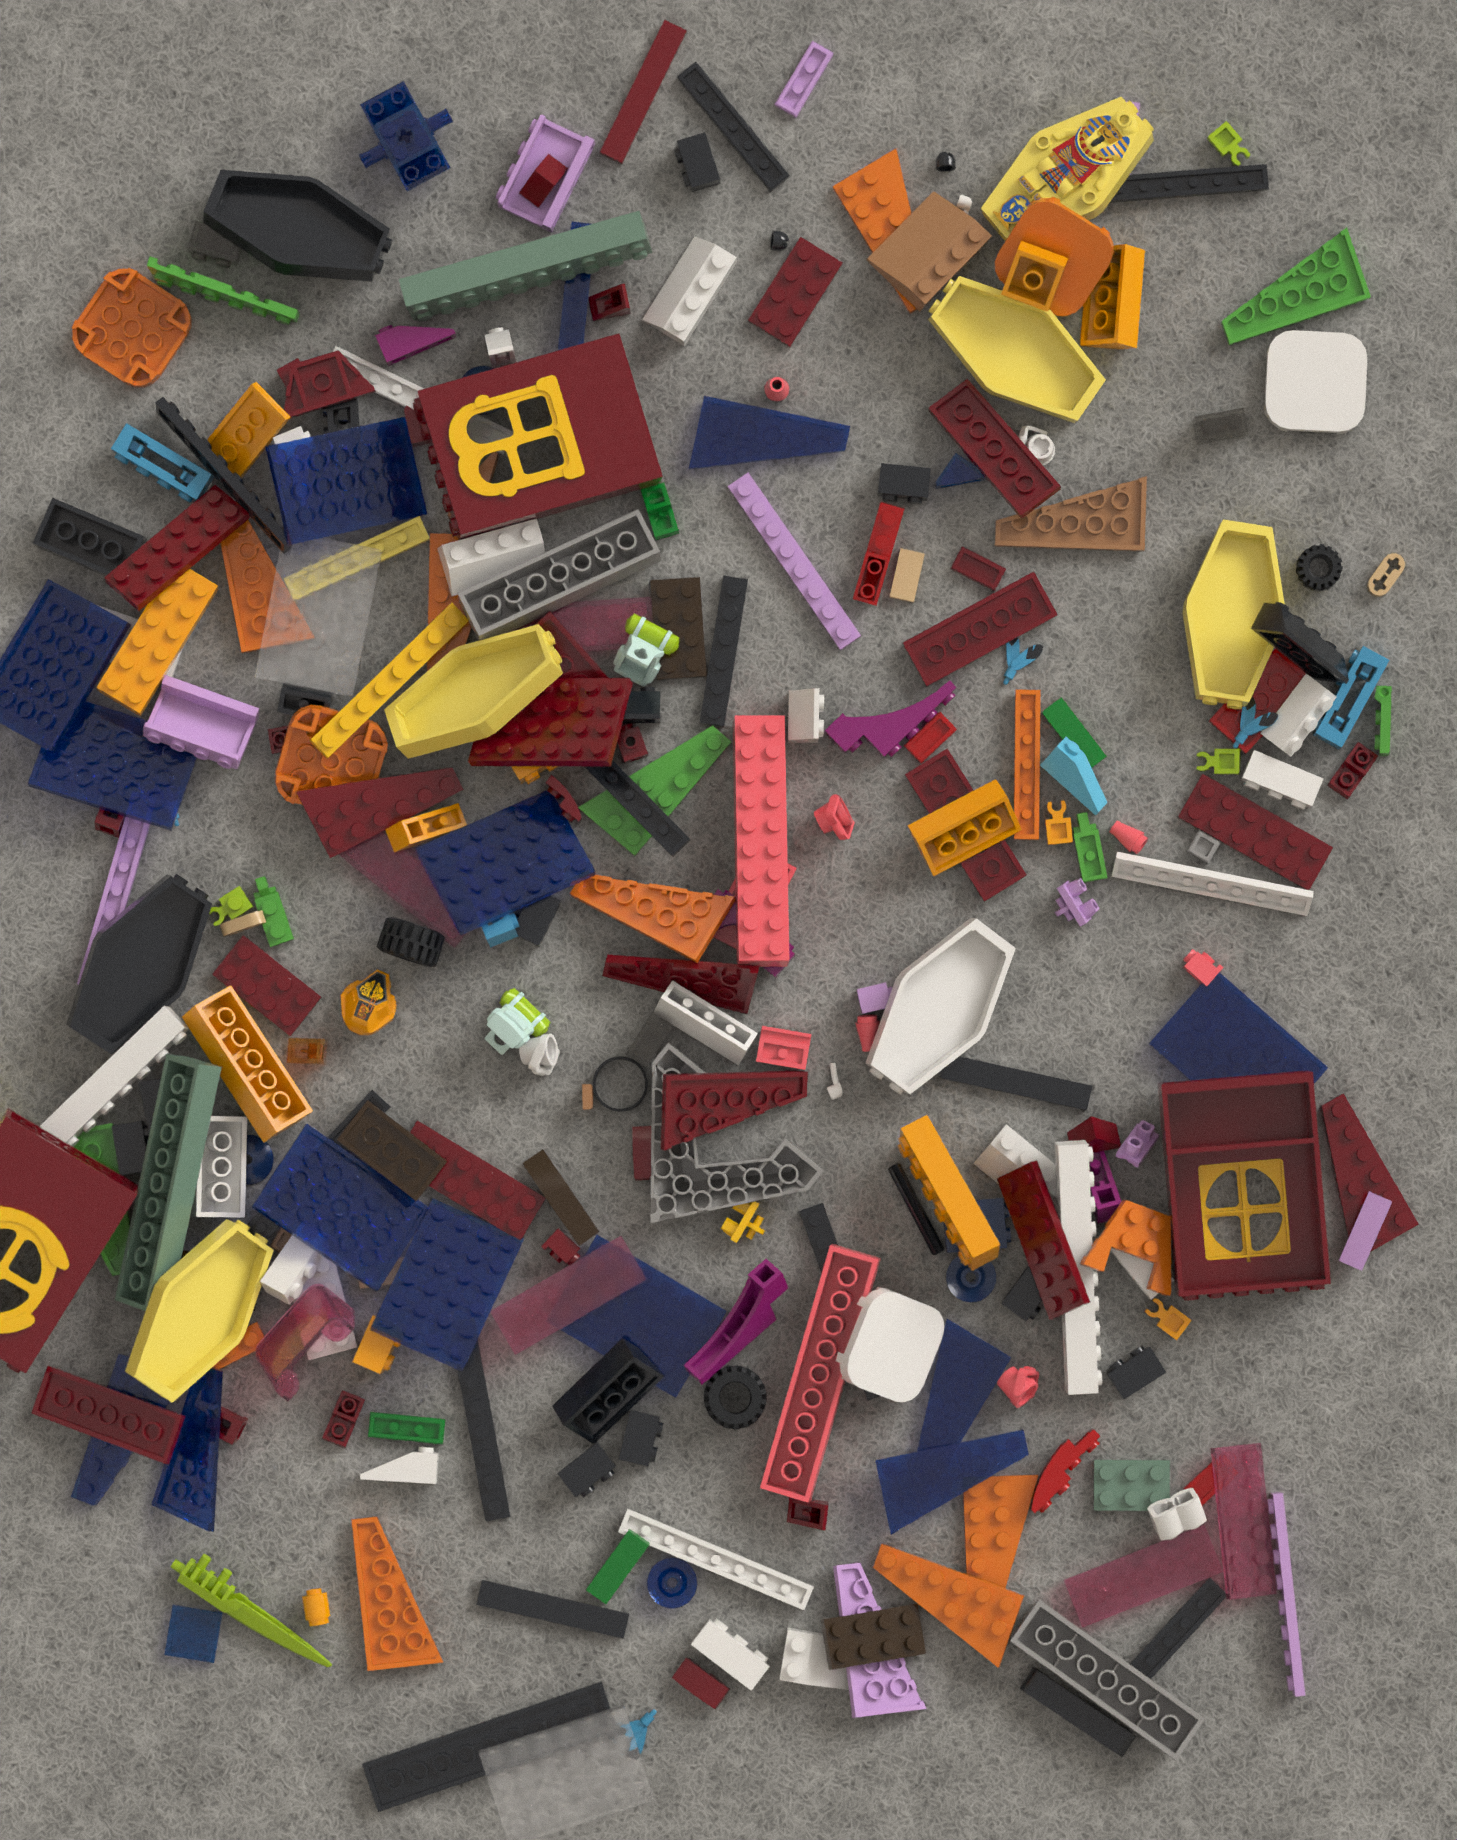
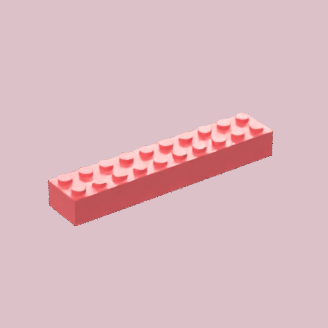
[733,715,789,967]
[760,1244,881,1503]

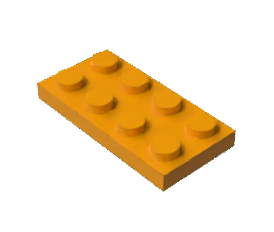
[207,382,291,478]

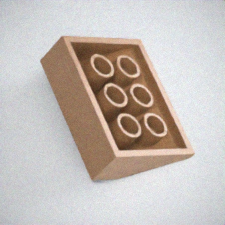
[867,191,992,311]

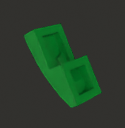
[640,482,680,541]

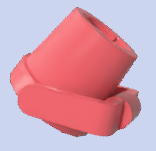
[814,794,855,840]
[997,1366,1039,1408]

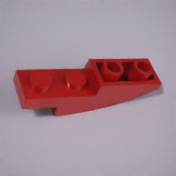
[853,502,905,606]
[1030,1428,1100,1513]

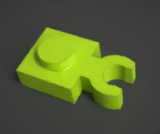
[1207,121,1250,166]
[1197,749,1241,775]
[209,886,253,926]

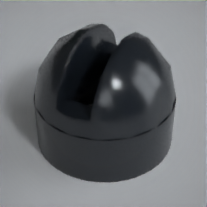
[936,151,956,172]
[770,230,789,251]

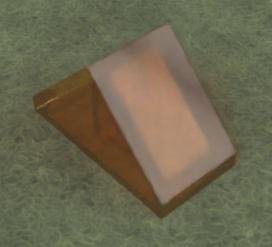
[287,1038,328,1065]

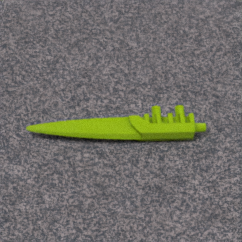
[170,1554,332,1667]

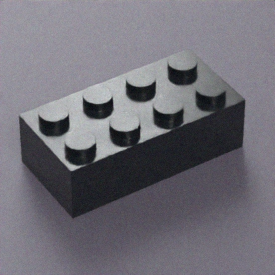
[33,497,148,576]

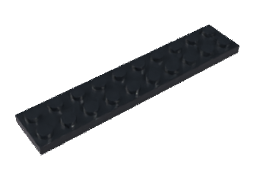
[362,1681,618,1812]

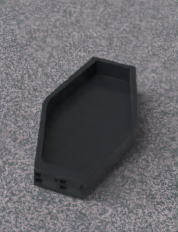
[203,170,393,282]
[66,874,212,1054]

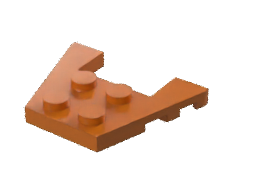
[1080,1200,1171,1296]

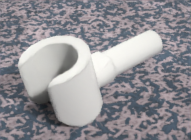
[956,195,972,215]
[827,1063,843,1100]

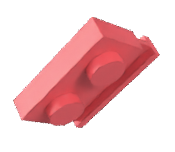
[756,1026,811,1070]

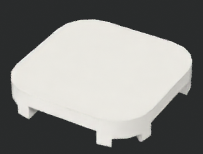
[1264,330,1367,434]
[836,1287,944,1402]

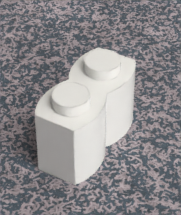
[1147,1488,1207,1540]

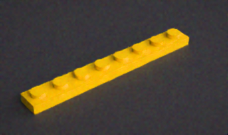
[309,603,468,758]

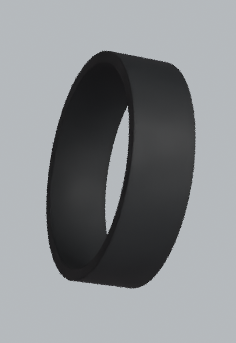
[593,1056,648,1112]

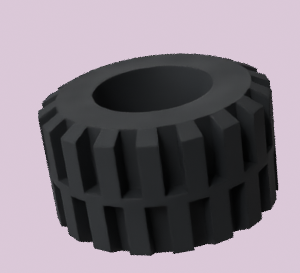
[376,917,445,967]
[704,1366,767,1429]

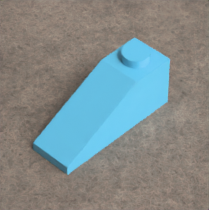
[1040,737,1108,815]

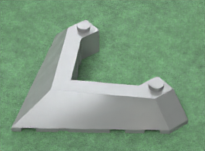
[650,1043,824,1223]

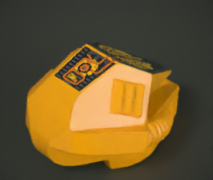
[341,969,396,1035]

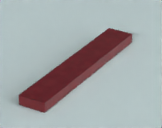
[600,20,687,164]

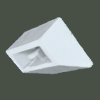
[788,688,824,743]

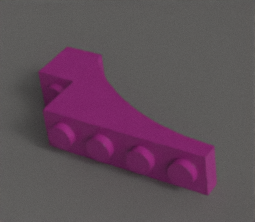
[824,680,956,758]
[684,1259,788,1385]

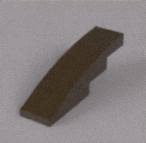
[522,1149,600,1246]

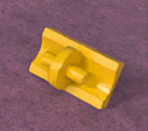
[721,1201,765,1243]

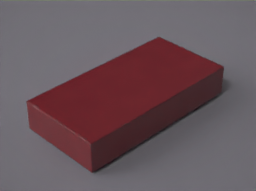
[951,546,1006,592]

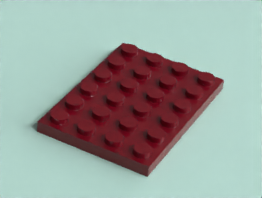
[468,678,633,766]

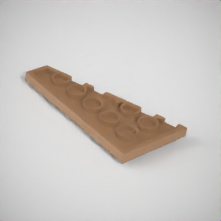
[995,476,1147,552]

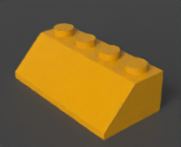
[1080,244,1145,349]
[908,779,1022,877]

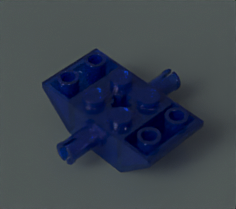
[359,81,453,192]

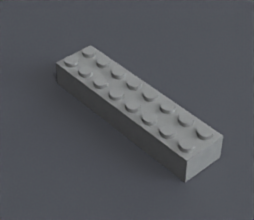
[458,509,661,641]
[1009,1600,1205,1761]

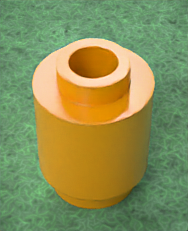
[302,1588,331,1626]

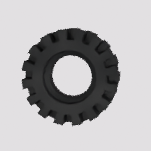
[1296,544,1343,591]

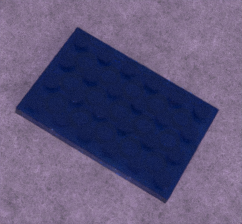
[265,417,427,545]
[0,579,131,753]
[28,694,197,831]
[415,790,596,936]
[1149,972,1328,1084]
[251,1124,431,1292]
[370,1198,524,1372]
[546,1234,727,1398]

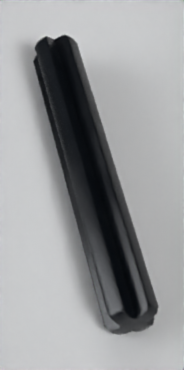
[888,1163,944,1255]

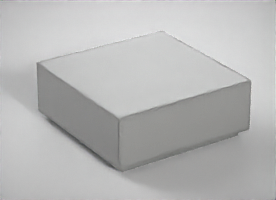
[1186,830,1221,864]

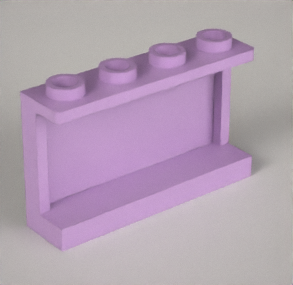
[496,115,595,233]
[143,675,259,769]

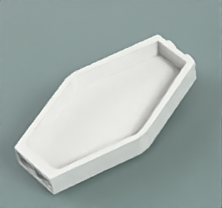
[865,918,1016,1095]

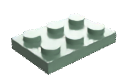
[1094,1460,1170,1511]

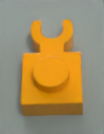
[1045,800,1073,845]
[1145,1298,1192,1340]

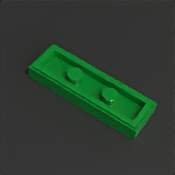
[1041,697,1107,768]
[368,1412,446,1444]
[586,1529,650,1604]

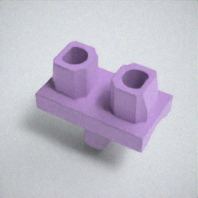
[1054,878,1099,927]
[1116,1120,1159,1168]

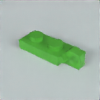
[1374,686,1392,756]
[1073,812,1108,883]
[253,876,294,947]

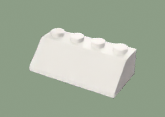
[642,236,737,346]
[438,518,545,596]
[190,1116,247,1218]
[973,1124,1058,1214]

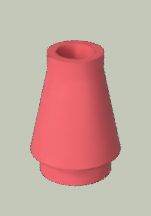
[764,377,789,402]
[1109,820,1148,854]
[855,1014,880,1052]

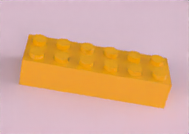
[97,569,218,717]
[182,985,313,1143]
[898,1115,1000,1271]

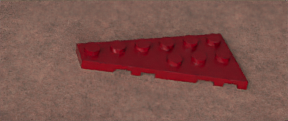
[295,767,464,858]
[602,954,760,1014]
[661,1070,808,1151]
[1321,1093,1419,1252]

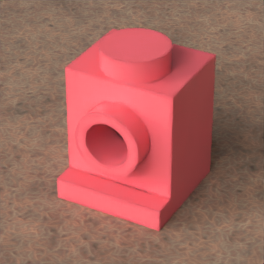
[1183,949,1224,987]

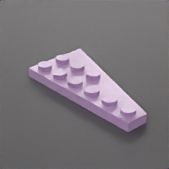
[833,1563,927,1718]

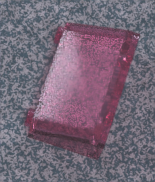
[255,1284,355,1402]

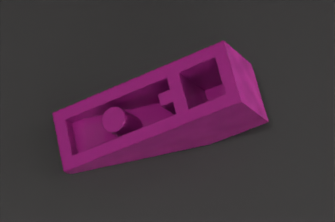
[375,325,457,366]
[1089,1151,1121,1224]

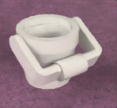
[1018,426,1055,466]
[519,1034,560,1076]

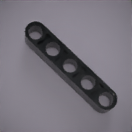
[1020,1667,1136,1757]

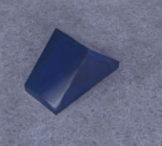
[935,453,986,489]

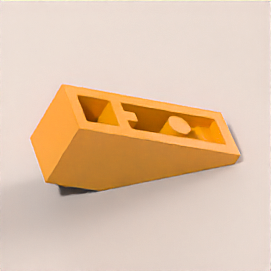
[385,803,467,853]

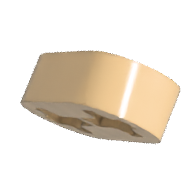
[1367,553,1405,597]
[220,910,266,937]

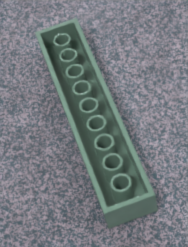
[399,211,652,322]
[115,1054,221,1311]

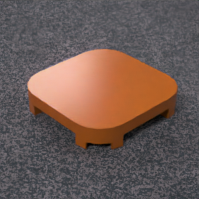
[995,196,1114,316]
[72,268,191,387]
[275,705,388,805]

